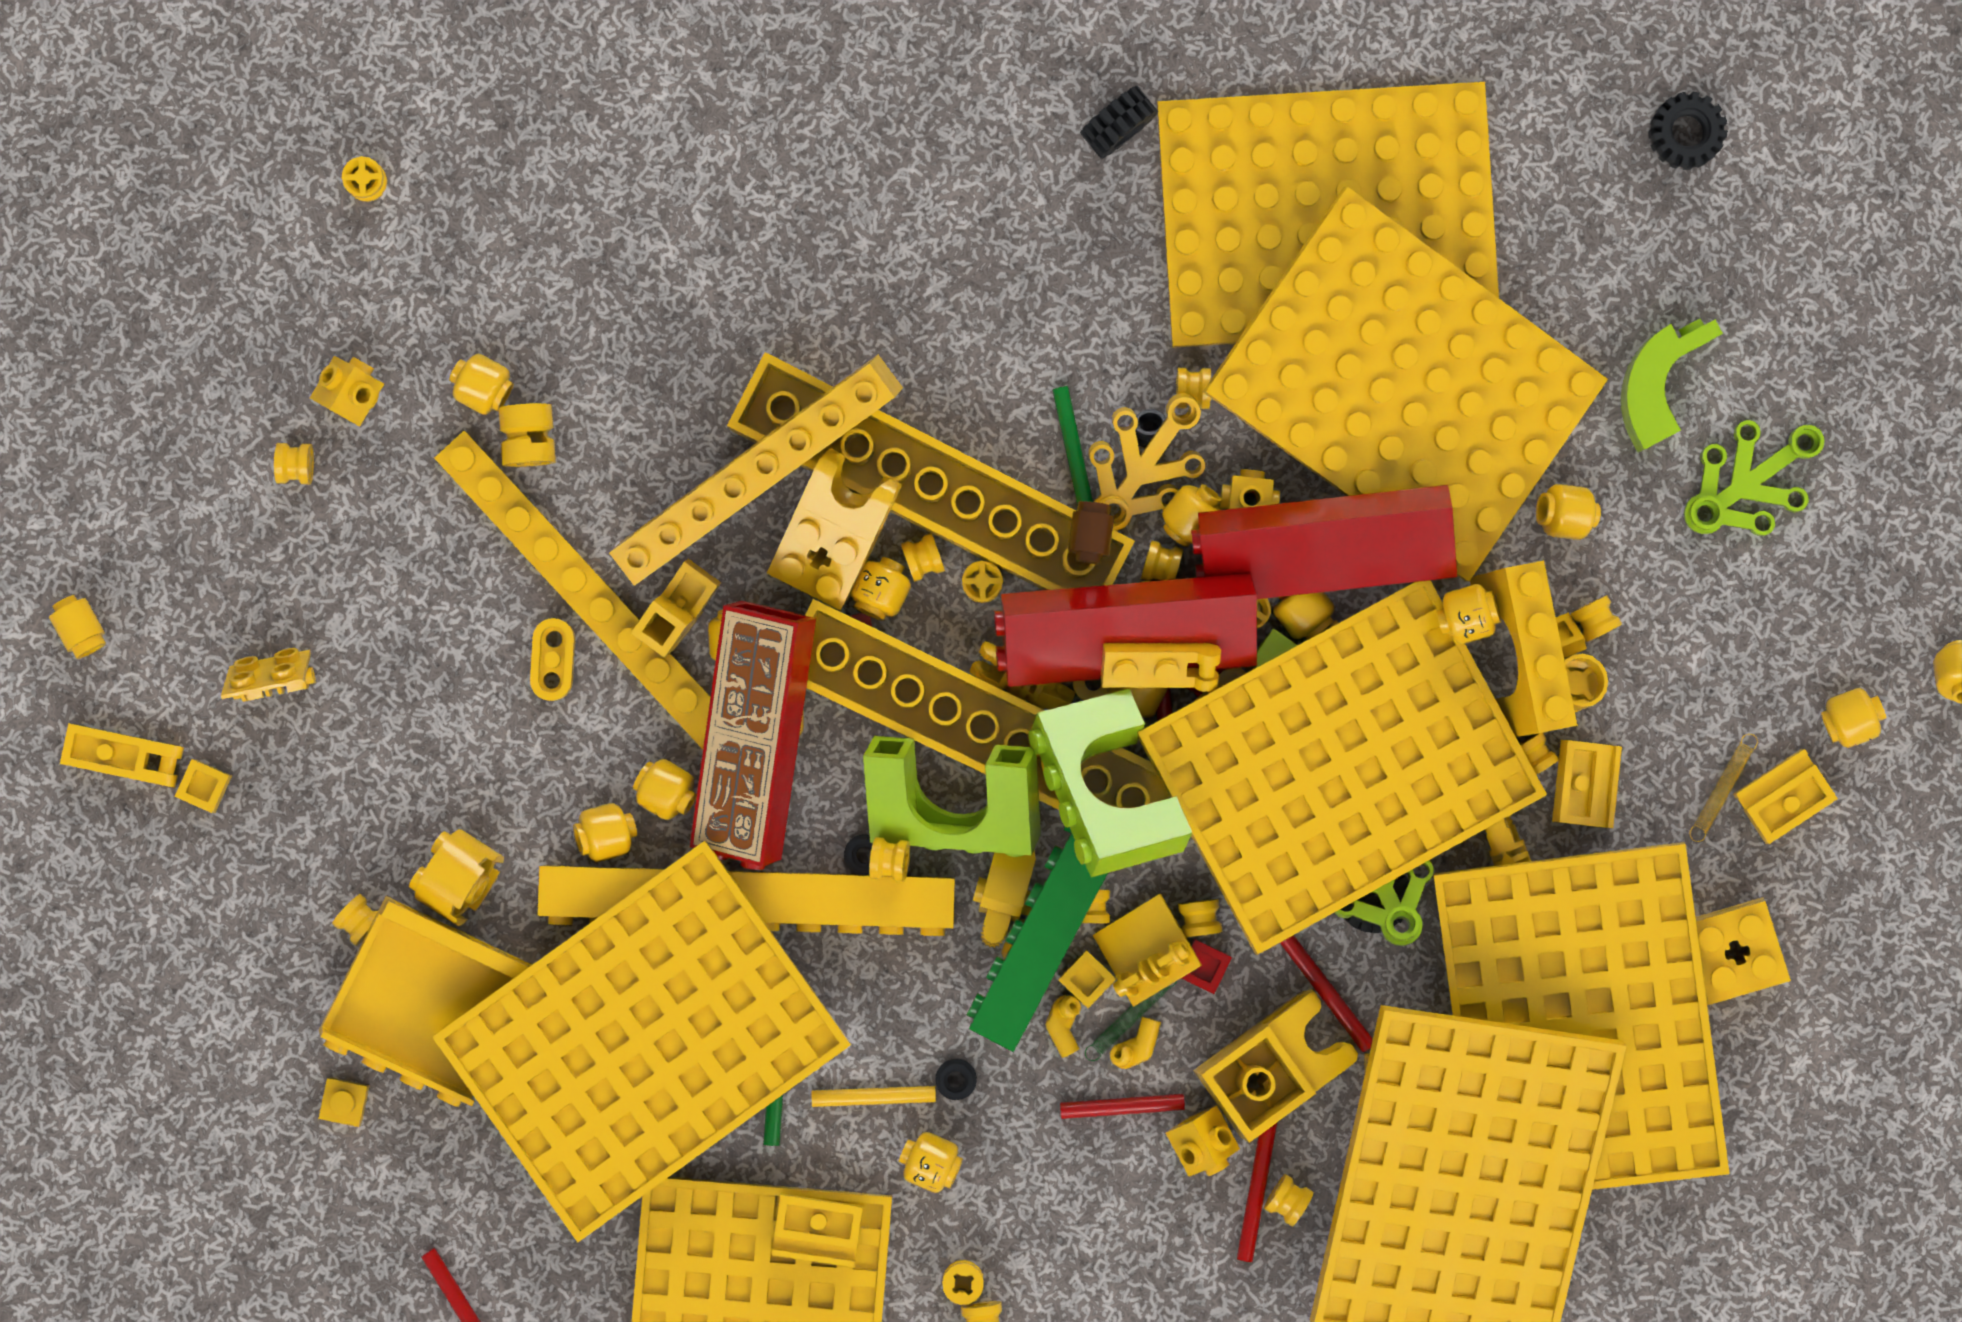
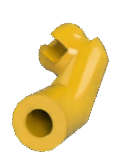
[1045,995,1081,1058]
[1110,1016,1161,1069]

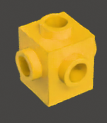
[310,356,384,427]
[1219,469,1280,510]
[1165,1105,1240,1177]

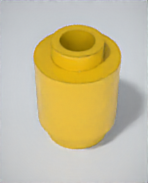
[49,595,106,659]

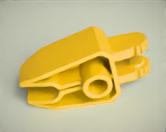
[973,850,1036,949]

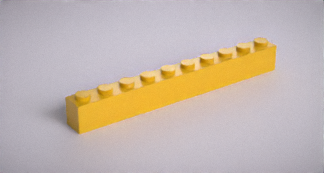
[538,865,955,936]

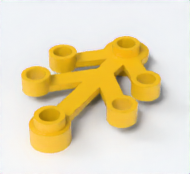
[1088,393,1205,531]

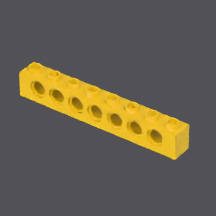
[609,354,903,586]

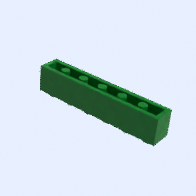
[966,827,1108,1052]

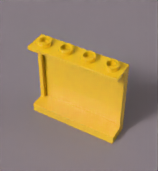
[319,896,532,1107]

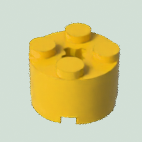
[409,829,504,926]

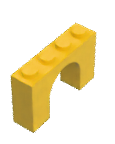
[1470,560,1578,737]

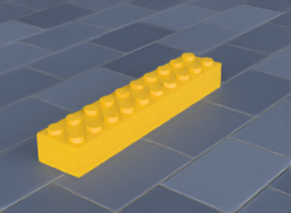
[727,352,1135,590]
[805,599,1170,810]

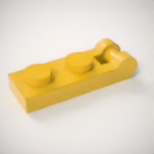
[1100,643,1221,692]
[60,723,184,788]

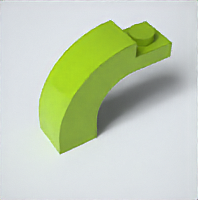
[1621,318,1723,453]

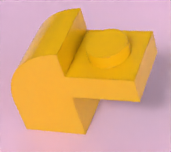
[631,558,722,658]

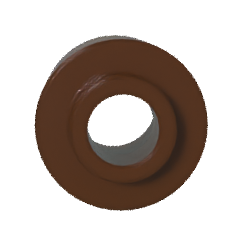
[1068,501,1114,564]

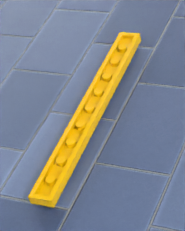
[434,430,711,749]

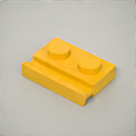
[1552,740,1622,829]
[1733,749,1838,844]
[771,1193,863,1268]

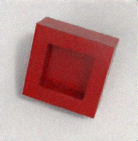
[1181,939,1232,994]

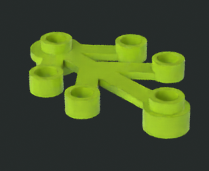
[1684,420,1824,536]
[1334,860,1434,946]

